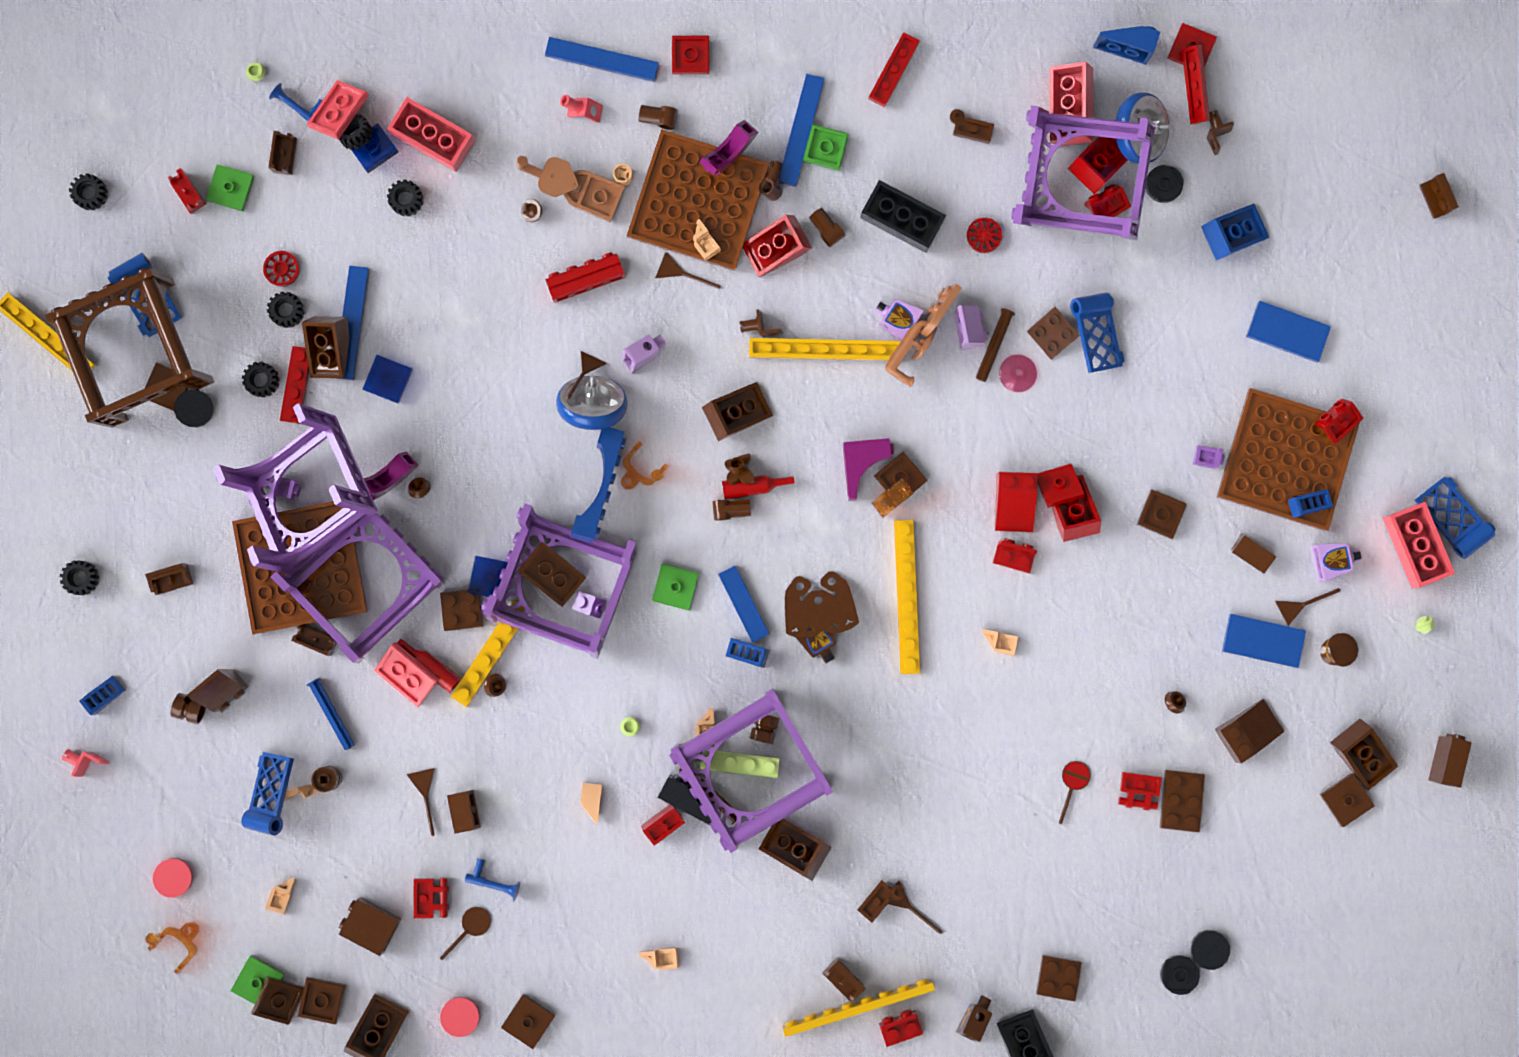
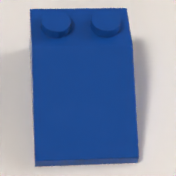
[1093,26,1160,65]
[1201,204,1270,261]

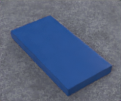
[1246,301,1331,363]
[1222,614,1306,668]

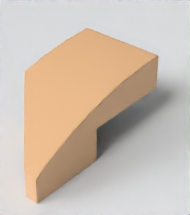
[693,219,721,261]
[982,629,1019,656]
[696,708,715,746]
[580,783,602,824]
[284,785,318,801]
[265,878,296,915]
[639,947,680,970]

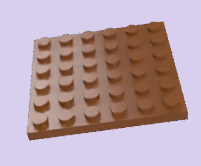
[626,129,769,271]
[1216,388,1360,531]
[232,501,368,635]

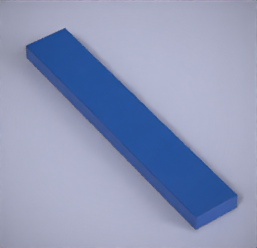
[545,37,659,82]
[779,73,824,187]
[335,266,369,381]

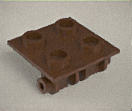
[1027,306,1080,360]

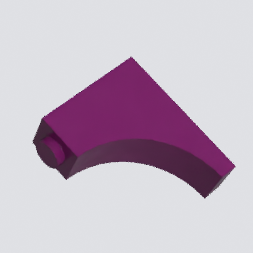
[843,438,894,501]

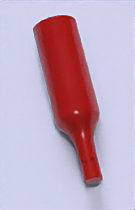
[722,475,795,500]
[397,639,461,693]

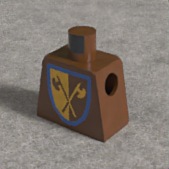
[795,627,836,664]
[956,995,992,1042]

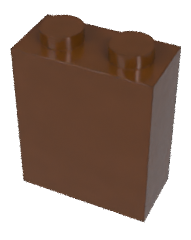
[1428,733,1472,788]
[338,897,402,956]

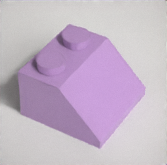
[954,305,988,350]

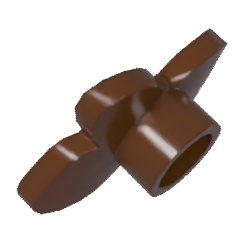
[724,453,755,485]

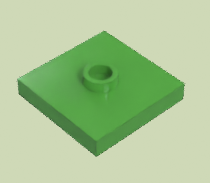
[803,124,849,171]
[205,164,255,212]
[652,564,699,610]
[230,955,285,1004]

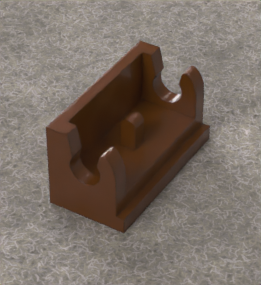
[268,130,297,175]
[1231,534,1276,574]
[145,563,193,595]
[291,624,337,656]
[447,790,481,834]
[822,958,866,1002]

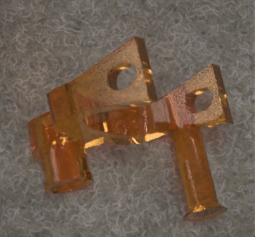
[621,441,669,490]
[145,922,199,974]

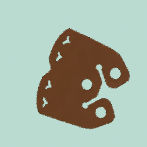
[785,571,859,638]

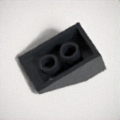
[657,774,711,825]
[997,1009,1054,1057]

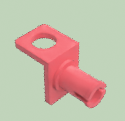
[560,95,603,123]
[62,749,110,777]

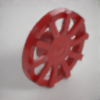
[263,251,299,287]

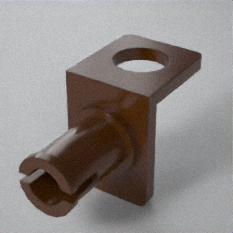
[1206,110,1234,155]
[739,309,784,337]

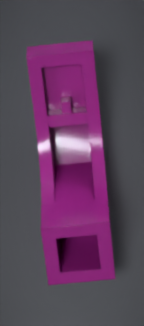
[699,120,759,175]
[364,451,419,500]

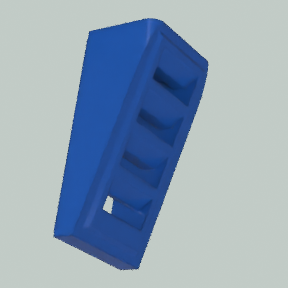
[1288,489,1333,518]
[725,638,770,668]
[79,676,126,715]

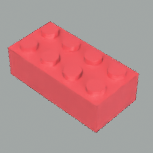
[1050,62,1094,146]
[387,97,475,172]
[1382,502,1455,588]

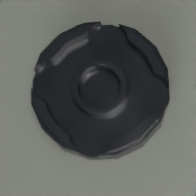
[1145,165,1184,203]
[174,389,214,428]
[1190,930,1230,970]
[1160,955,1200,995]

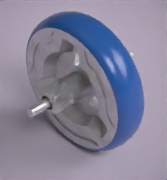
[1116,92,1171,164]
[556,375,628,430]

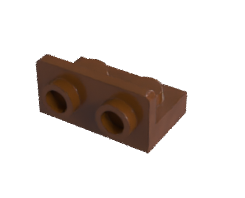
[1419,173,1459,219]

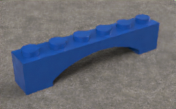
[570,427,627,543]

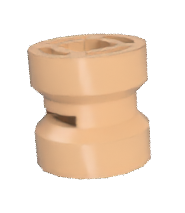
[613,164,633,187]

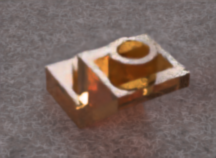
[872,479,913,518]

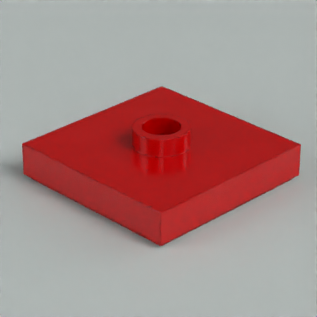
[1167,23,1217,68]
[672,35,710,74]
[1037,463,1084,508]

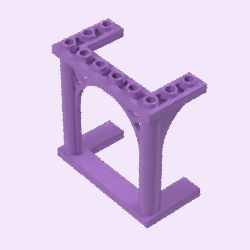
[1011,105,1156,240]
[214,403,378,575]
[482,503,637,659]
[271,513,444,664]
[669,689,833,853]

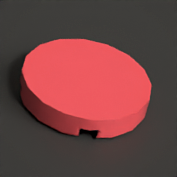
[153,858,193,898]
[440,997,480,1037]

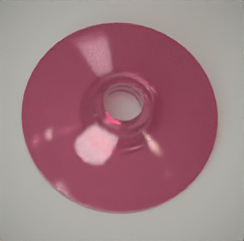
[999,355,1037,393]

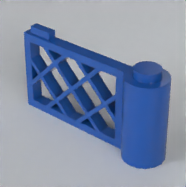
[107,252,182,337]
[1070,292,1125,373]
[1414,477,1496,559]
[241,752,294,836]

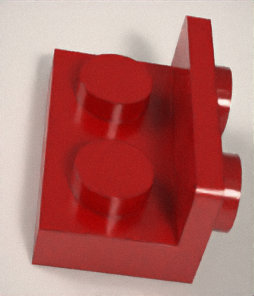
[1084,184,1132,217]
[1315,398,1364,444]
[992,538,1037,574]
[879,1009,923,1047]

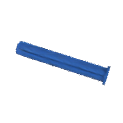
[306,678,355,750]

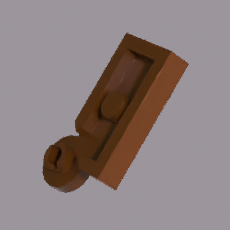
[949,109,994,144]
[857,880,905,923]

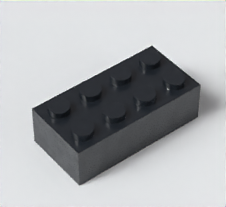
[860,180,946,253]

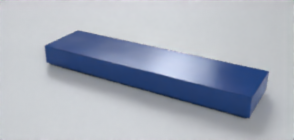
[718,566,769,643]

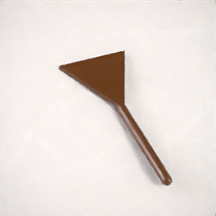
[655,252,720,289]
[566,351,606,399]
[1275,588,1341,626]
[406,768,435,836]
[889,880,942,934]

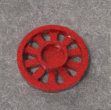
[966,218,1002,253]

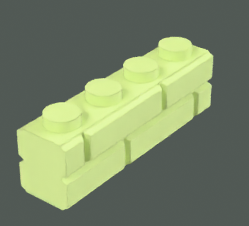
[700,750,780,778]

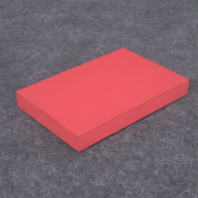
[307,80,369,140]
[374,642,439,707]

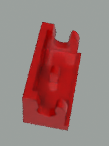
[168,168,207,214]
[641,804,685,846]

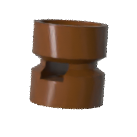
[170,693,206,724]
[749,715,780,745]
[311,766,342,792]

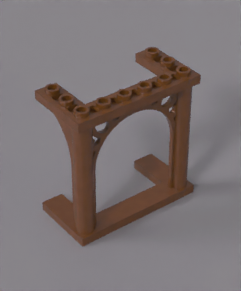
[45,268,215,428]

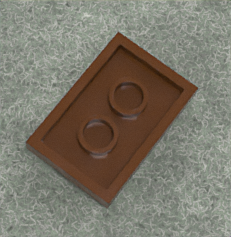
[517,541,586,607]
[1159,770,1205,832]

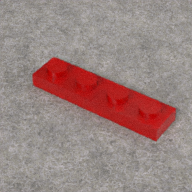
[868,32,920,108]
[1182,45,1210,125]
[280,346,309,424]

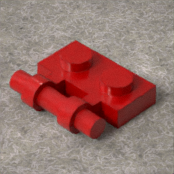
[1118,772,1162,811]
[413,878,449,919]

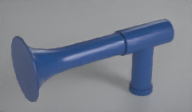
[269,83,322,121]
[465,858,520,902]

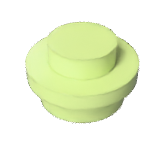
[246,62,266,82]
[1415,616,1435,634]
[620,717,640,736]

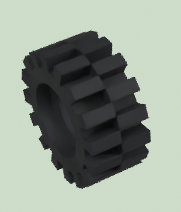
[339,114,373,150]
[69,173,108,211]
[387,179,424,216]
[267,291,304,328]
[242,361,280,398]
[59,560,99,596]

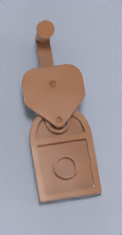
[516,155,625,223]
[885,284,962,387]

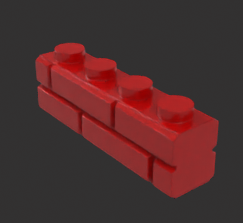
[545,252,626,303]

